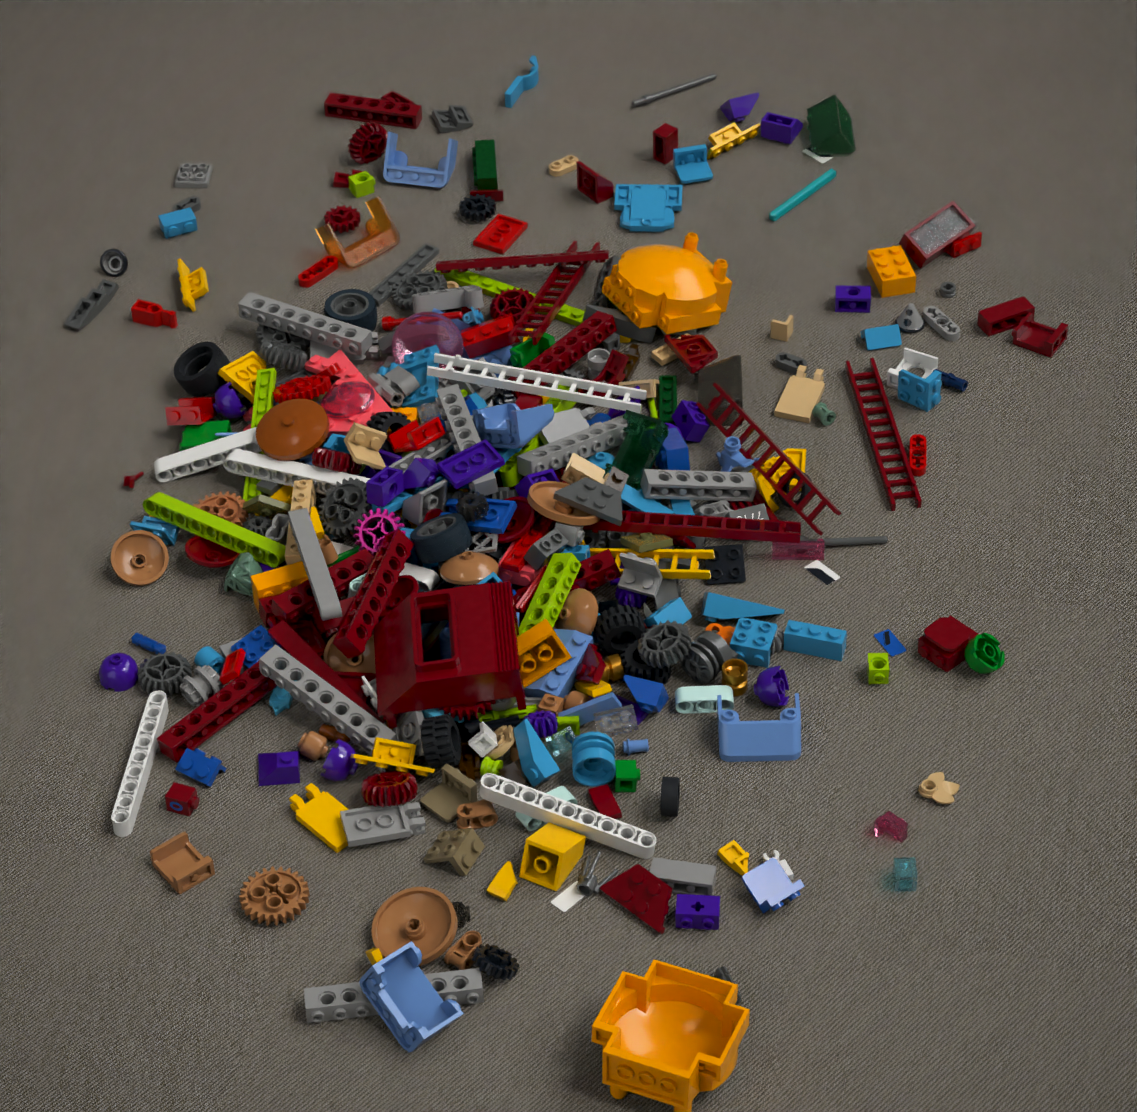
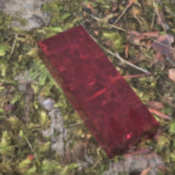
[772,539,825,560]

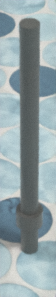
[632,73,716,107]

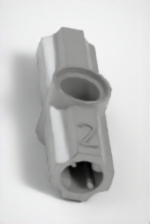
[368,373,405,407]

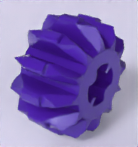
[615,585,647,609]
[524,710,558,738]

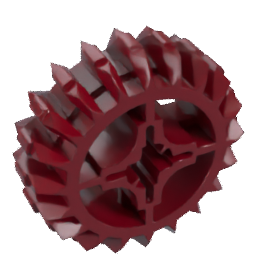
[348,121,388,164]
[490,287,537,325]
[312,447,362,474]
[361,771,418,807]

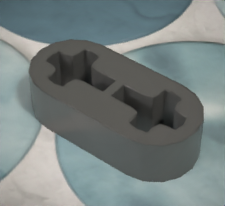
[172,196,201,213]
[775,352,807,375]

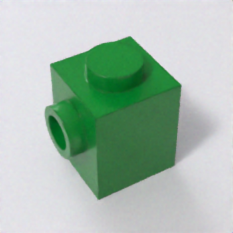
[614,760,640,792]

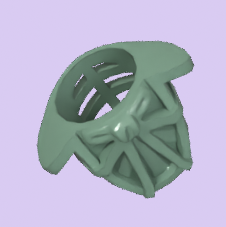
[224,552,263,595]

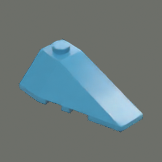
[701,592,785,622]

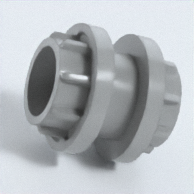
[180,665,223,707]

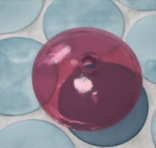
[321,381,375,419]

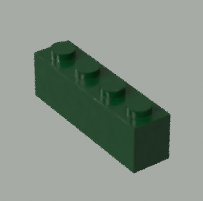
[472,139,498,190]

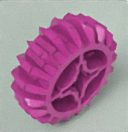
[353,508,406,557]

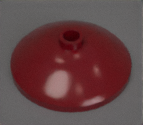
[484,496,536,544]
[185,535,240,568]
[378,575,419,620]

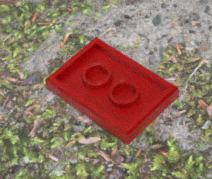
[473,214,528,255]

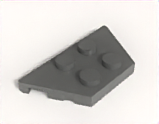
[553,477,622,526]

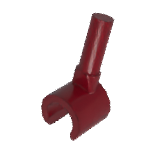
[123,471,144,488]

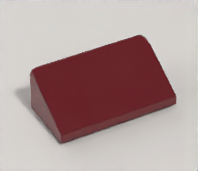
[470,189,504,201]

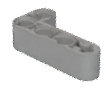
[412,285,484,313]

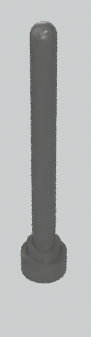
[796,536,888,551]

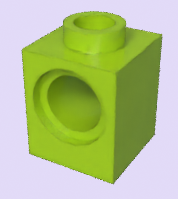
[348,171,376,198]
[867,653,889,684]

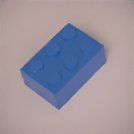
[652,428,690,471]

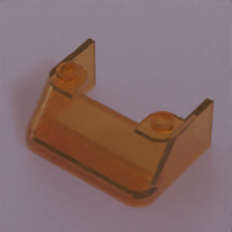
[315,196,400,268]

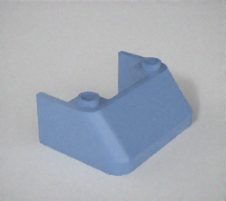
[383,132,458,188]
[717,693,801,762]

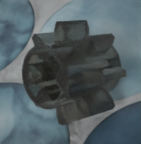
[451,902,471,928]

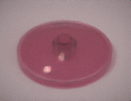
[392,312,463,379]

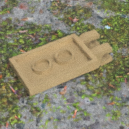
[774,365,825,423]

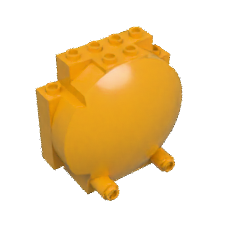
[602,232,732,334]
[592,959,750,1112]

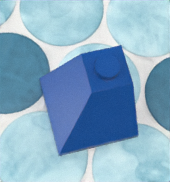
[624,675,669,713]

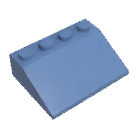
[524,629,593,698]

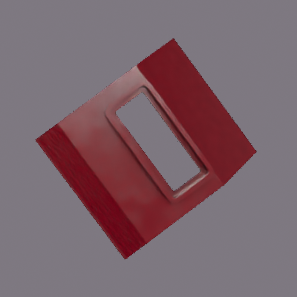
[373,580,526,728]

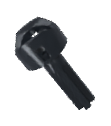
[463,715,520,742]

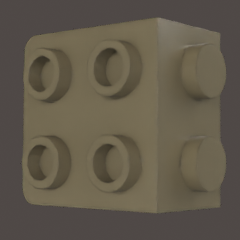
[420,764,478,822]
[424,828,485,876]

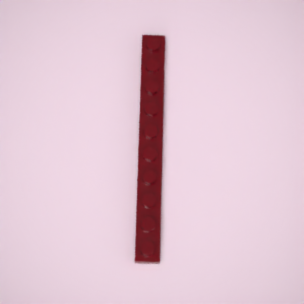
[436,250,609,273]

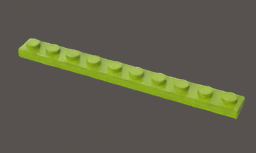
[434,269,585,326]
[243,368,277,513]

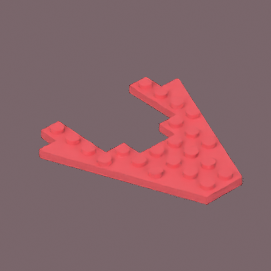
[243,349,393,437]

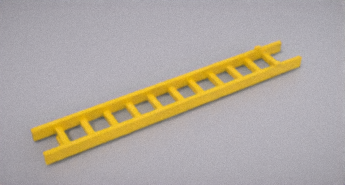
[503,547,715,579]

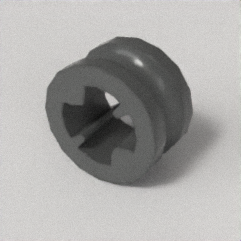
[940,282,956,298]

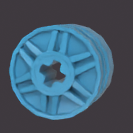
[572,732,616,787]

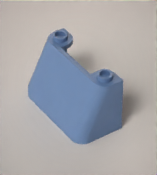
[472,403,554,449]
[359,941,464,1052]

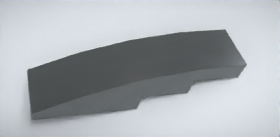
[64,279,119,331]
[582,304,656,343]

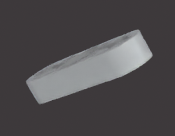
[923,306,960,341]

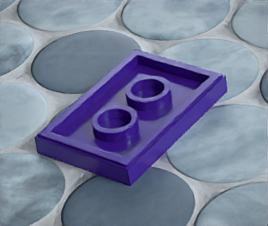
[437,439,505,489]

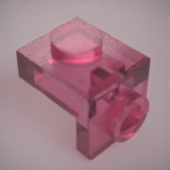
[874,811,908,842]

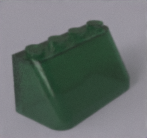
[806,94,856,155]

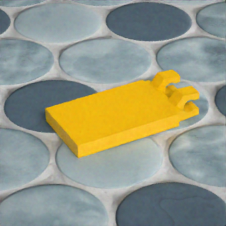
[289,783,349,853]

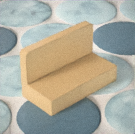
[619,379,659,398]

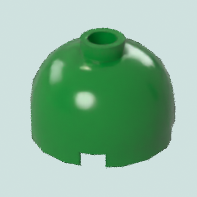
[964,633,1005,674]

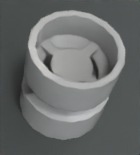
[587,348,610,380]

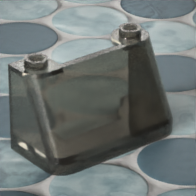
[694,355,743,426]

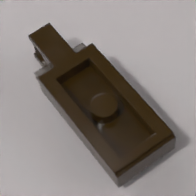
[622,344,640,382]
[459,742,480,781]

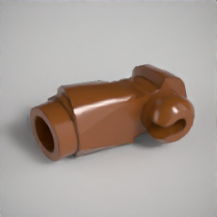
[319,724,351,743]

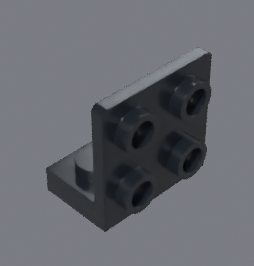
[703,544,746,585]

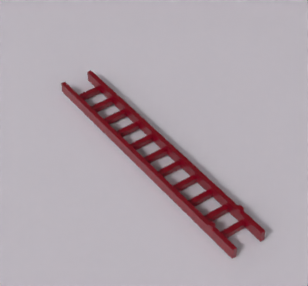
[508,241,600,345]
[845,358,922,511]
[696,382,841,536]
[583,511,801,543]

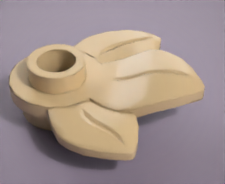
[919,772,960,804]

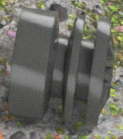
[679,631,733,684]

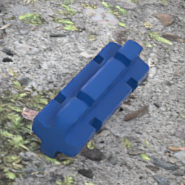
[131,633,166,654]

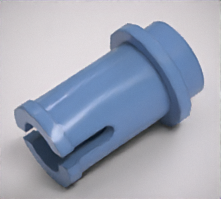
[622,739,649,755]

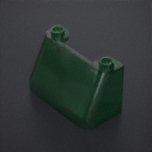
[603,410,669,491]

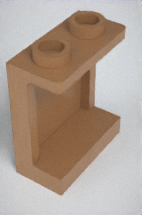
[150,832,215,895]

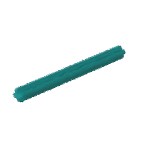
[769,169,837,221]

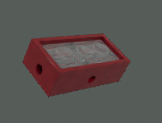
[898,201,976,269]

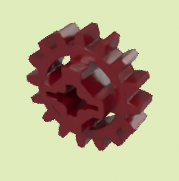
[324,205,361,233]

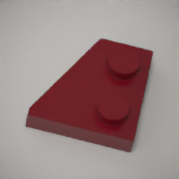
[575,643,606,684]

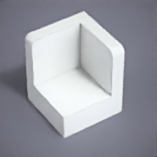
[468,721,498,758]

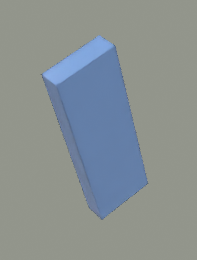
[558,692,622,726]

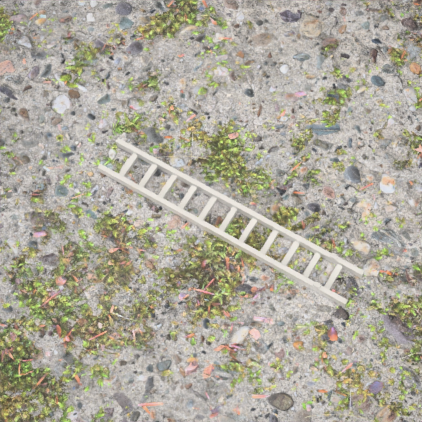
[427,353,647,413]

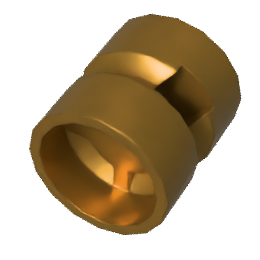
[601,654,624,683]
[722,659,748,697]

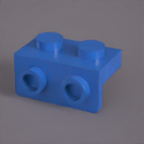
[175,748,227,787]

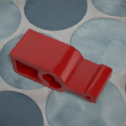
[131,299,178,329]

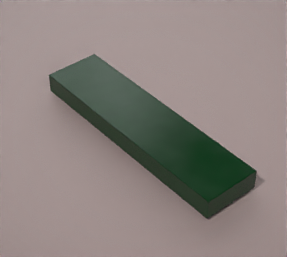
[659,375,677,426]

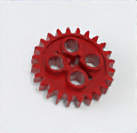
[272,375,332,403]

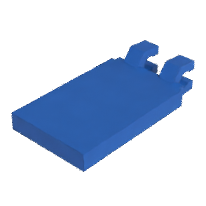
[439,496,517,534]

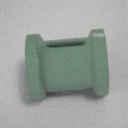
[812,402,836,426]

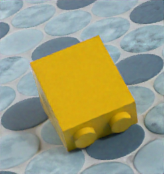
[519,822,586,891]

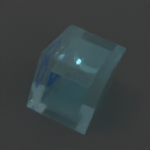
[545,726,576,756]
[893,857,917,892]

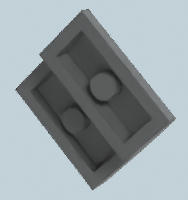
[432,105,473,133]

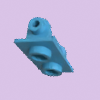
[462,307,484,326]

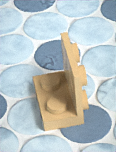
[344,422,387,470]
[561,453,605,484]

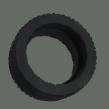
[173,341,230,397]

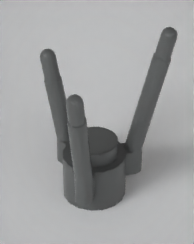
[576,851,618,896]

